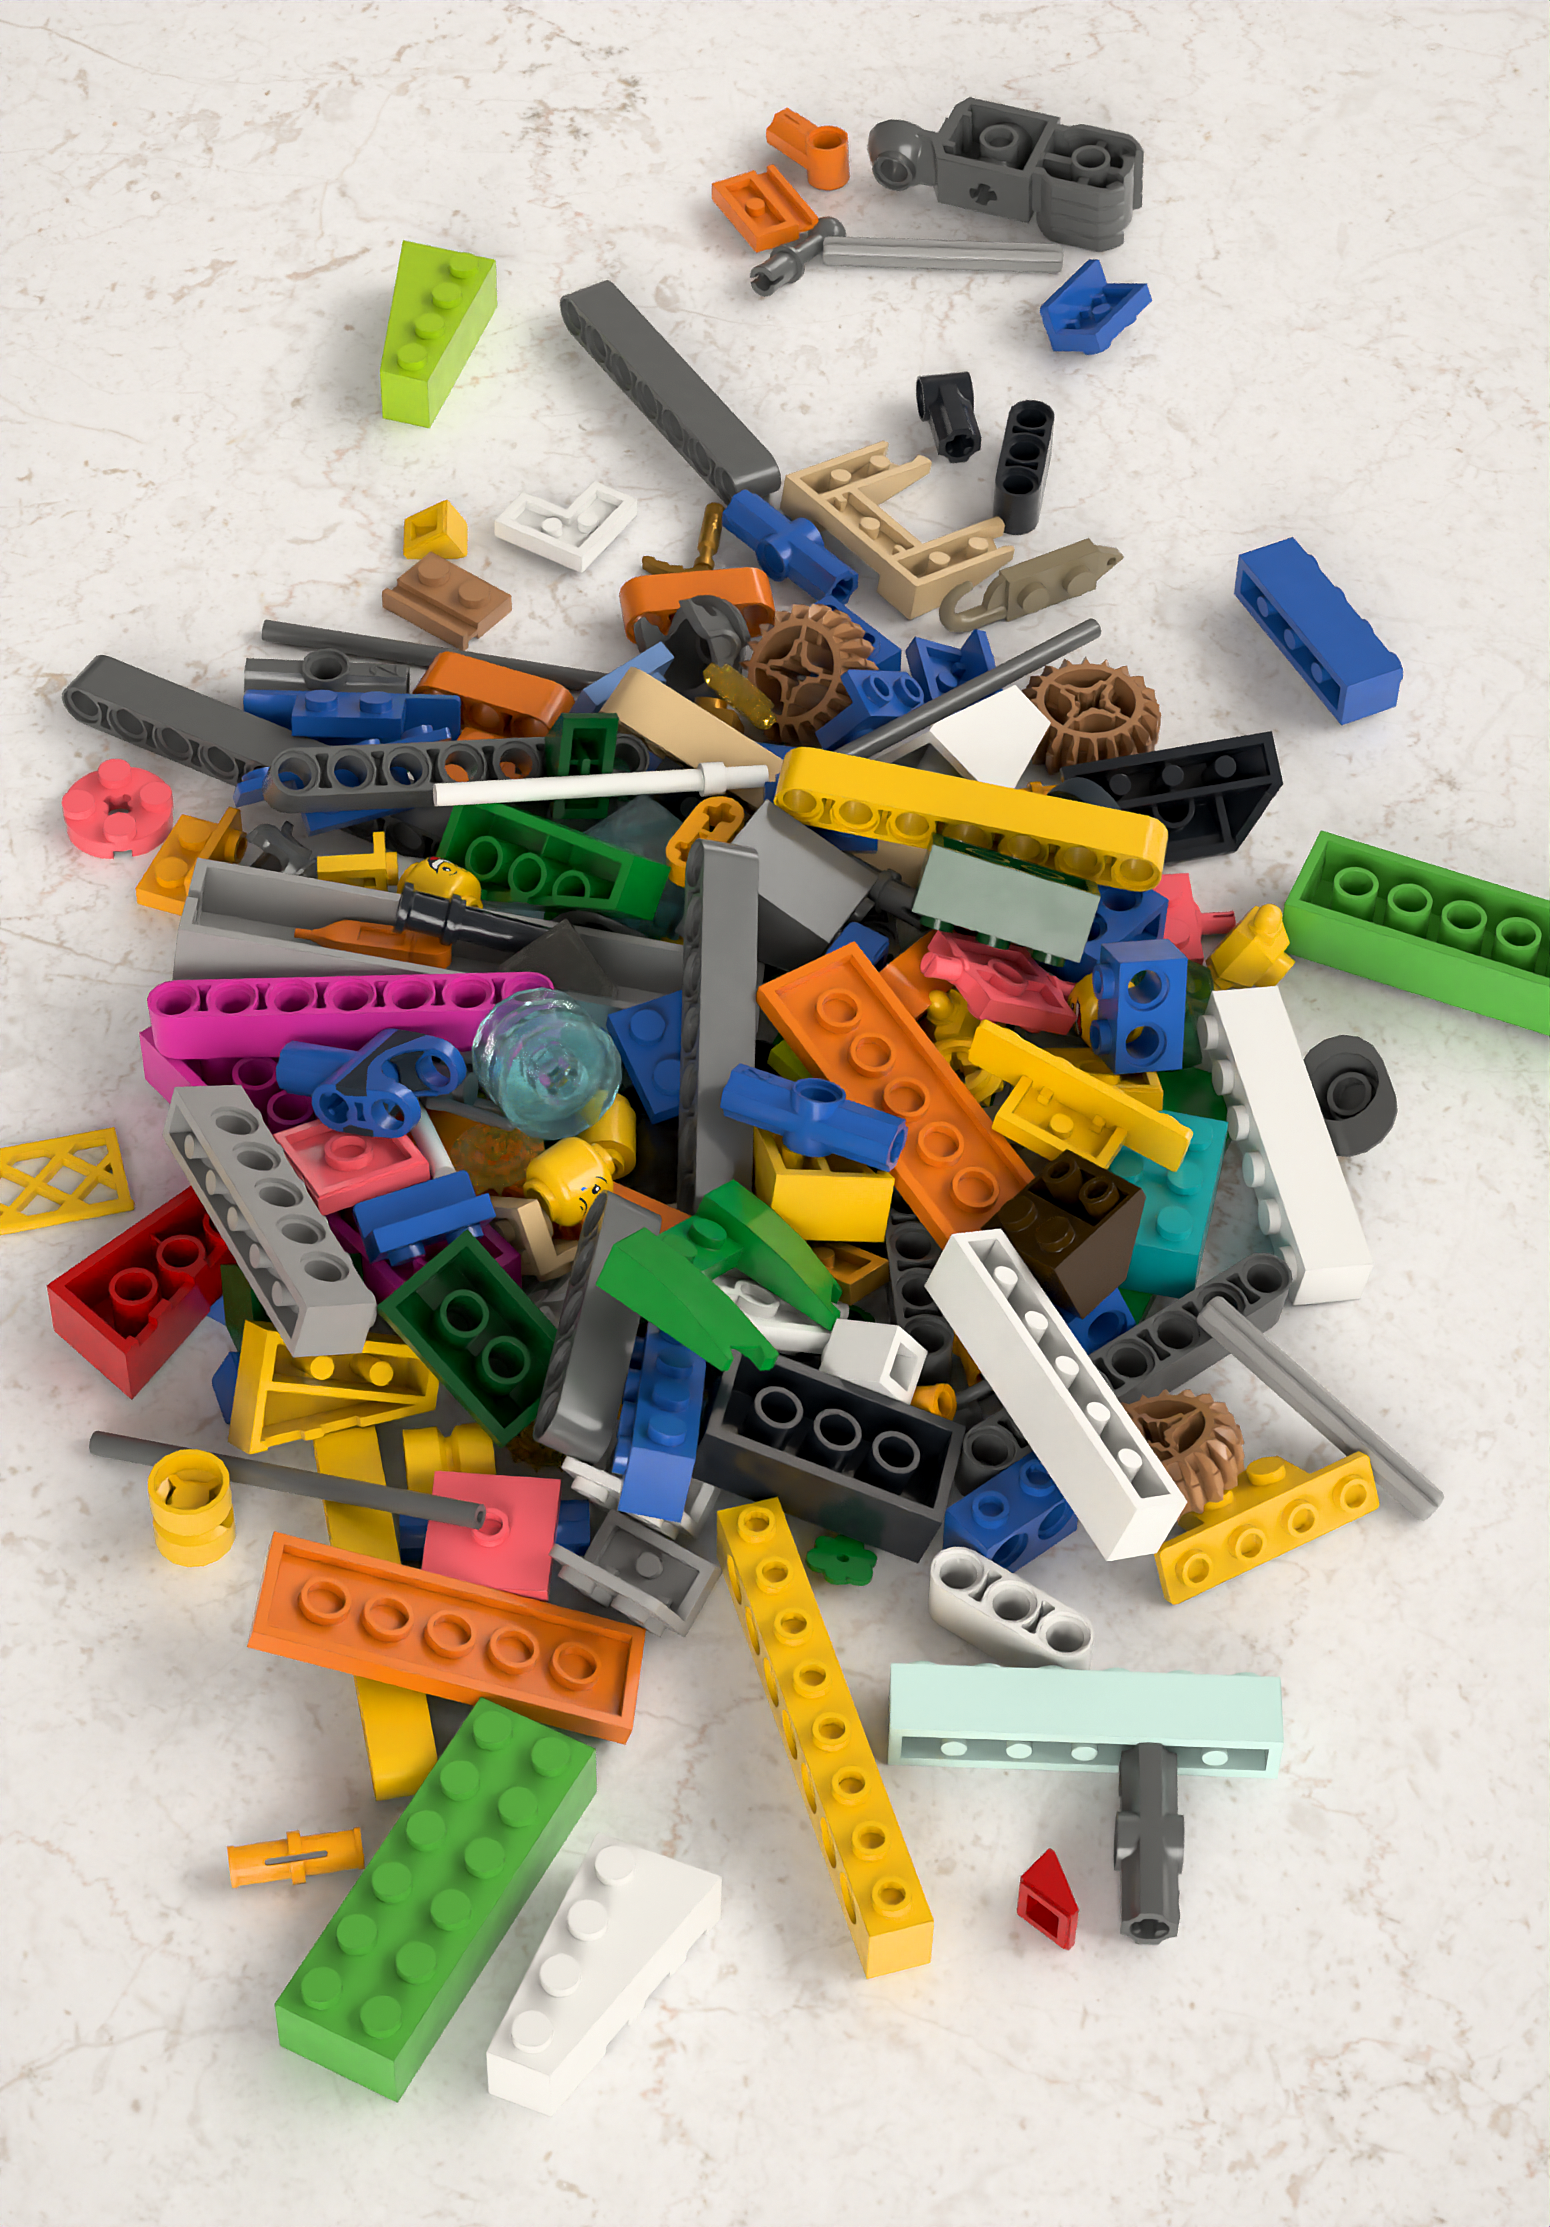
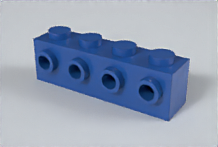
[1234,537,1403,726]
[612,1321,706,1523]

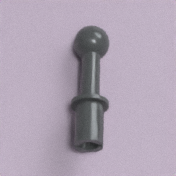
[750,216,846,297]

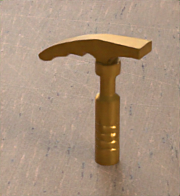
[642,502,725,575]

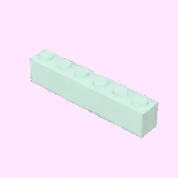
[887,1661,1284,1779]

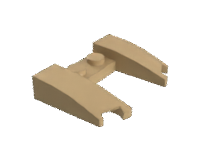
[780,441,1015,620]

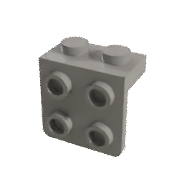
[548,1509,723,1638]

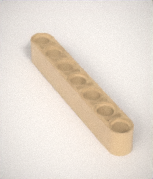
[599,667,926,889]

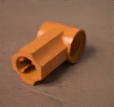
[766,108,850,190]

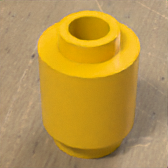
[577,1092,637,1180]

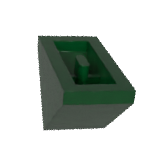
[544,713,619,819]

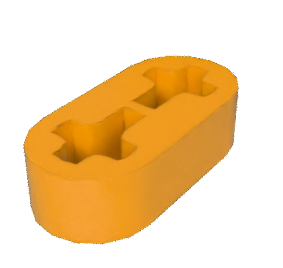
[666,796,744,887]

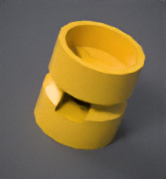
[402,1422,496,1494]
[148,1449,236,1567]

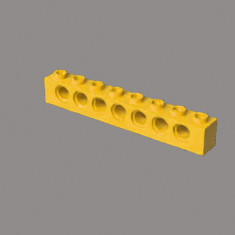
[716,1497,934,1979]

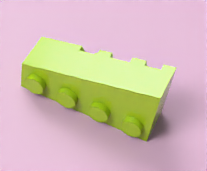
[380,240,498,429]

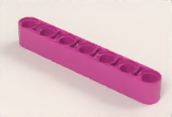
[147,972,558,1059]

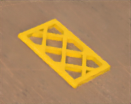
[0,1127,135,1235]

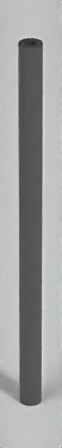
[832,618,1101,759]
[262,620,609,691]
[89,1431,486,1529]

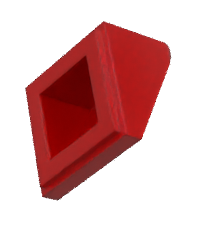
[1017,1848,1079,1951]

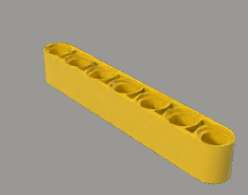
[773,747,1168,892]
[313,1425,438,1801]

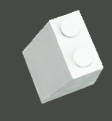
[868,685,1051,789]

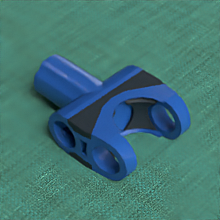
[276,1028,466,1138]

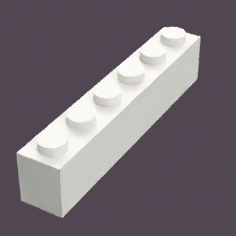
[1197,986,1374,1306]
[925,1228,1187,1561]

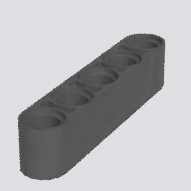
[533,1190,662,1466]

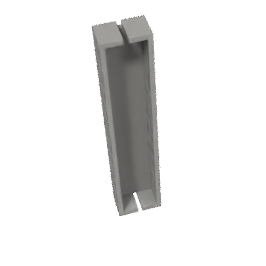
[172,857,765,1063]

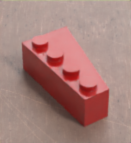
[47,1186,237,1400]

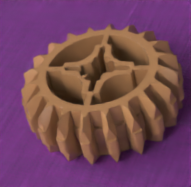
[737,604,879,749]
[1022,656,1161,775]
[1121,1389,1245,1522]

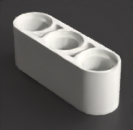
[928,1547,1094,1670]

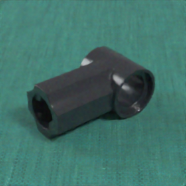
[916,371,981,463]

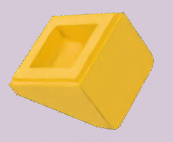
[403,499,468,559]

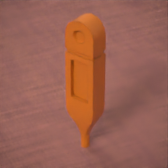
[294,920,452,969]

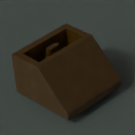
[981,1149,1146,1320]

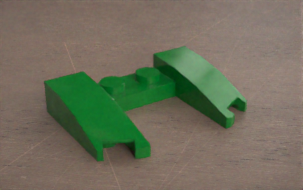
[595,1179,842,1371]

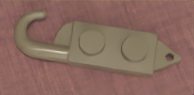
[939,538,1124,633]

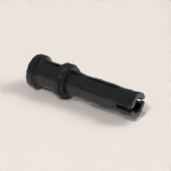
[392,881,572,968]

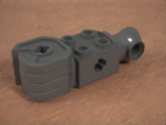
[867,97,1144,252]

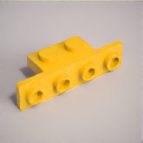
[968,1019,1193,1172]
[1154,1451,1379,1605]

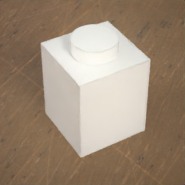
[819,1319,928,1405]

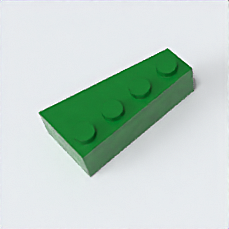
[436,802,671,921]

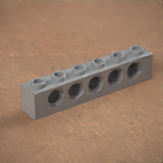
[162,1085,377,1357]

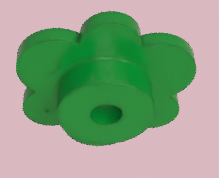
[805,1534,877,1586]

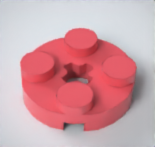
[61,759,174,859]

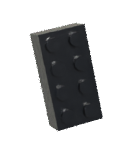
[691,1349,966,1563]

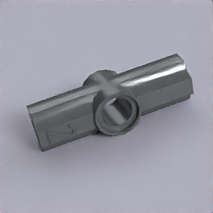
[244,648,410,694]
[1114,1743,1185,1945]

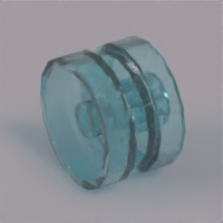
[472,987,622,1140]

